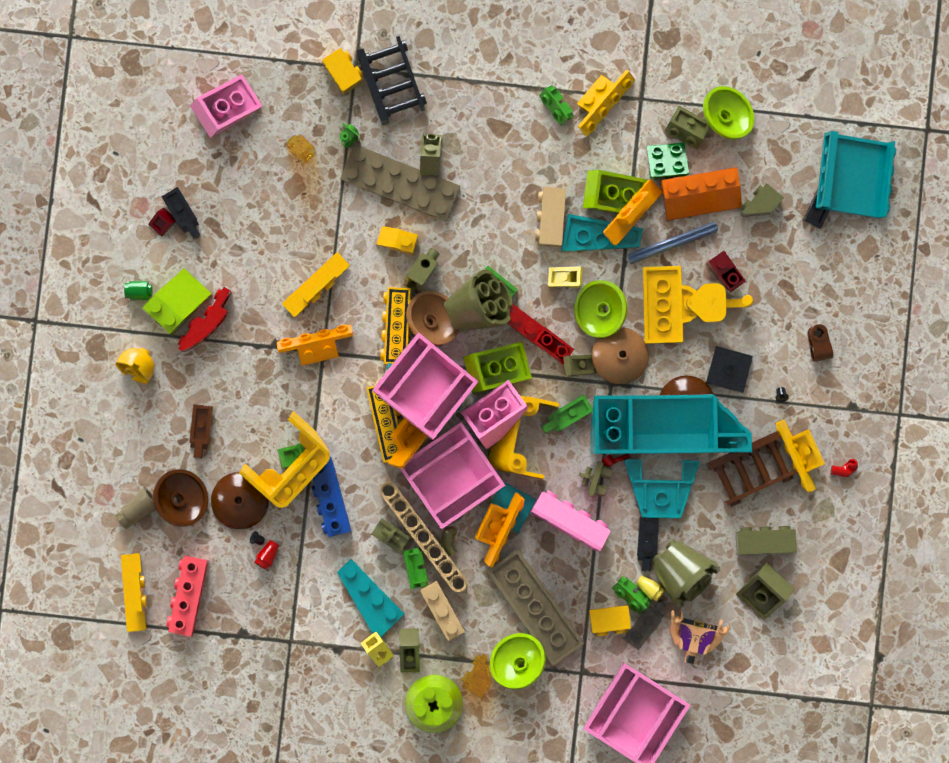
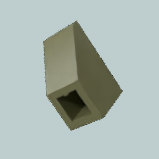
[420,133,442,176]
[740,183,784,217]

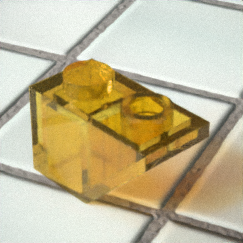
[461,653,492,699]

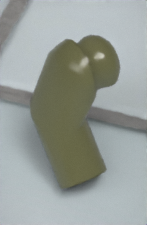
[441,526,457,556]

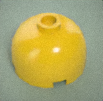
[115,348,155,384]

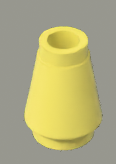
[636,575,665,602]

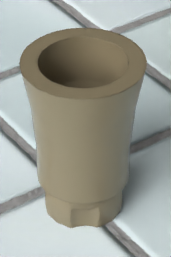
[115,487,156,529]

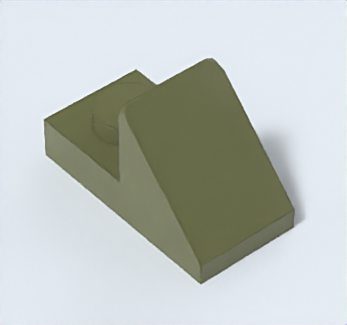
[563,355,597,377]

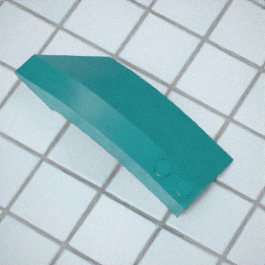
[590,394,752,454]

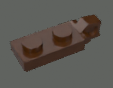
[189,404,213,459]

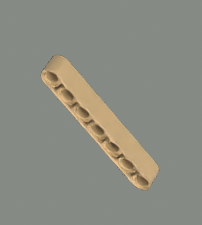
[380,482,467,592]

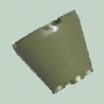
[444,270,513,331]
[652,540,720,608]

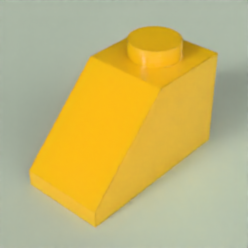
[376,226,418,256]

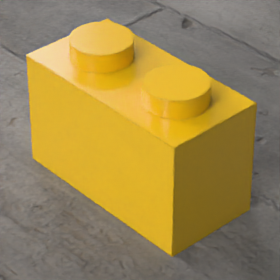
[322,48,363,95]
[589,605,631,636]

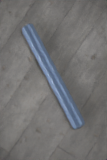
[628,222,718,264]

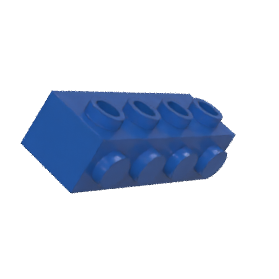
[311,457,352,537]

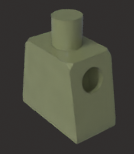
[403,248,440,294]

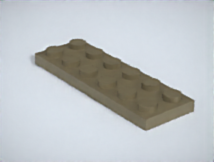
[340,144,460,222]
[487,549,585,666]

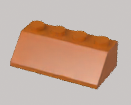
[660,167,742,221]

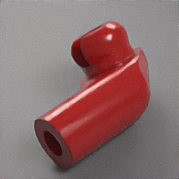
[830,459,858,477]

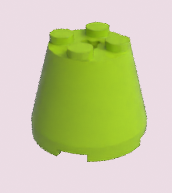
[405,674,463,733]

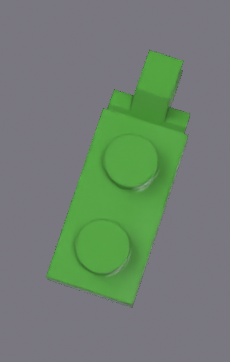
[541,394,593,434]

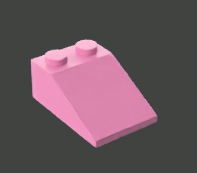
[190,75,262,138]
[461,380,528,450]

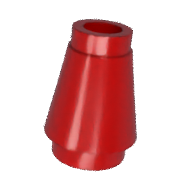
[254,540,280,570]

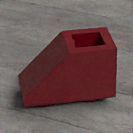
[707,251,746,293]

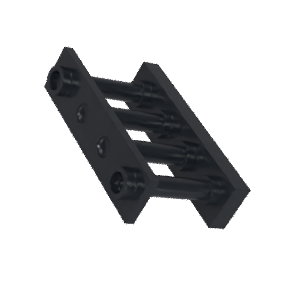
[356,36,427,125]

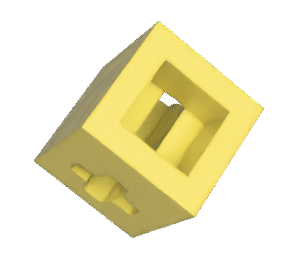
[361,632,394,667]

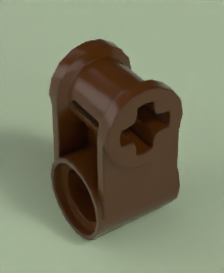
[807,324,834,362]

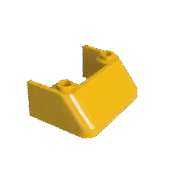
[488,396,559,480]
[239,411,330,508]

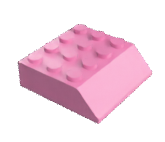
[372,333,478,440]
[400,422,505,529]
[530,490,610,551]
[583,662,690,763]

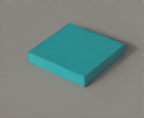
[485,481,537,533]

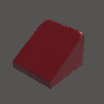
[148,208,176,237]

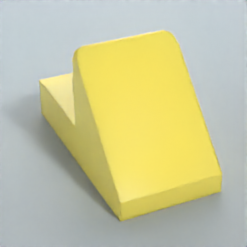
[548,267,583,289]

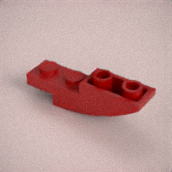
[178,287,232,352]
[506,304,575,365]

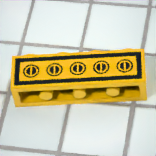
[380,287,411,365]
[366,385,401,463]

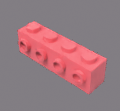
[166,556,209,636]

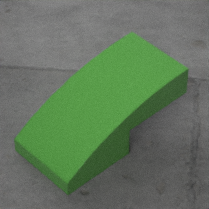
[277,443,306,468]

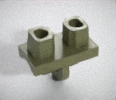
[578,461,612,497]
[371,518,410,553]

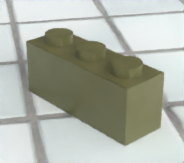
[736,526,797,555]

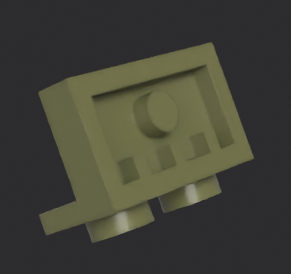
[665,106,710,149]

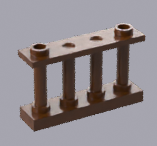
[706,431,797,507]

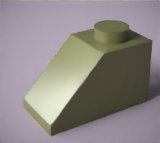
[399,629,420,672]

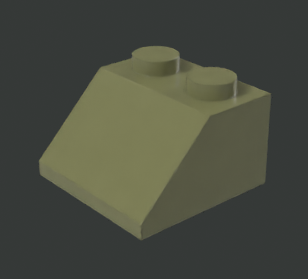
[736,563,795,620]

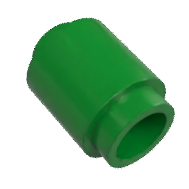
[124,281,153,300]

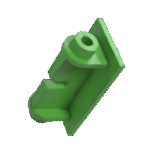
[539,85,574,126]
[340,123,360,148]
[403,548,429,589]
[612,576,651,614]

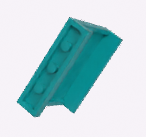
[816,131,896,219]

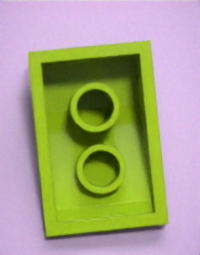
[583,170,648,217]
[142,268,212,336]
[463,342,532,394]

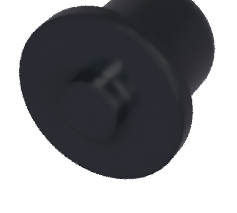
[775,387,789,402]
[250,531,265,545]

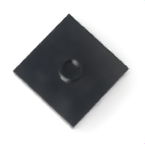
[706,346,753,393]

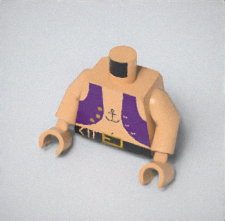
[670,610,730,664]

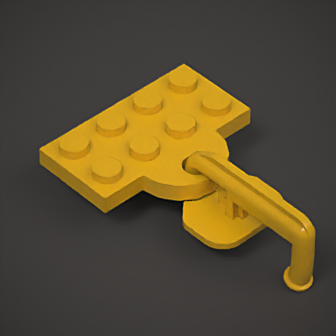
[643,266,754,344]

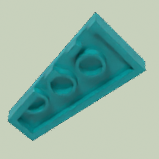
[561,214,643,252]
[337,559,405,637]

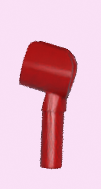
[602,454,630,467]

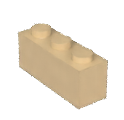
[535,187,566,248]
[420,581,465,641]

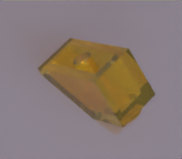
[286,134,317,166]

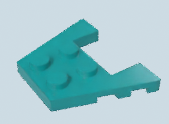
[624,459,700,518]

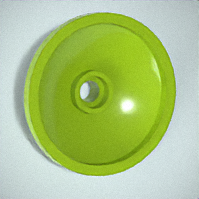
[703,86,754,140]
[574,280,627,338]
[490,633,546,690]

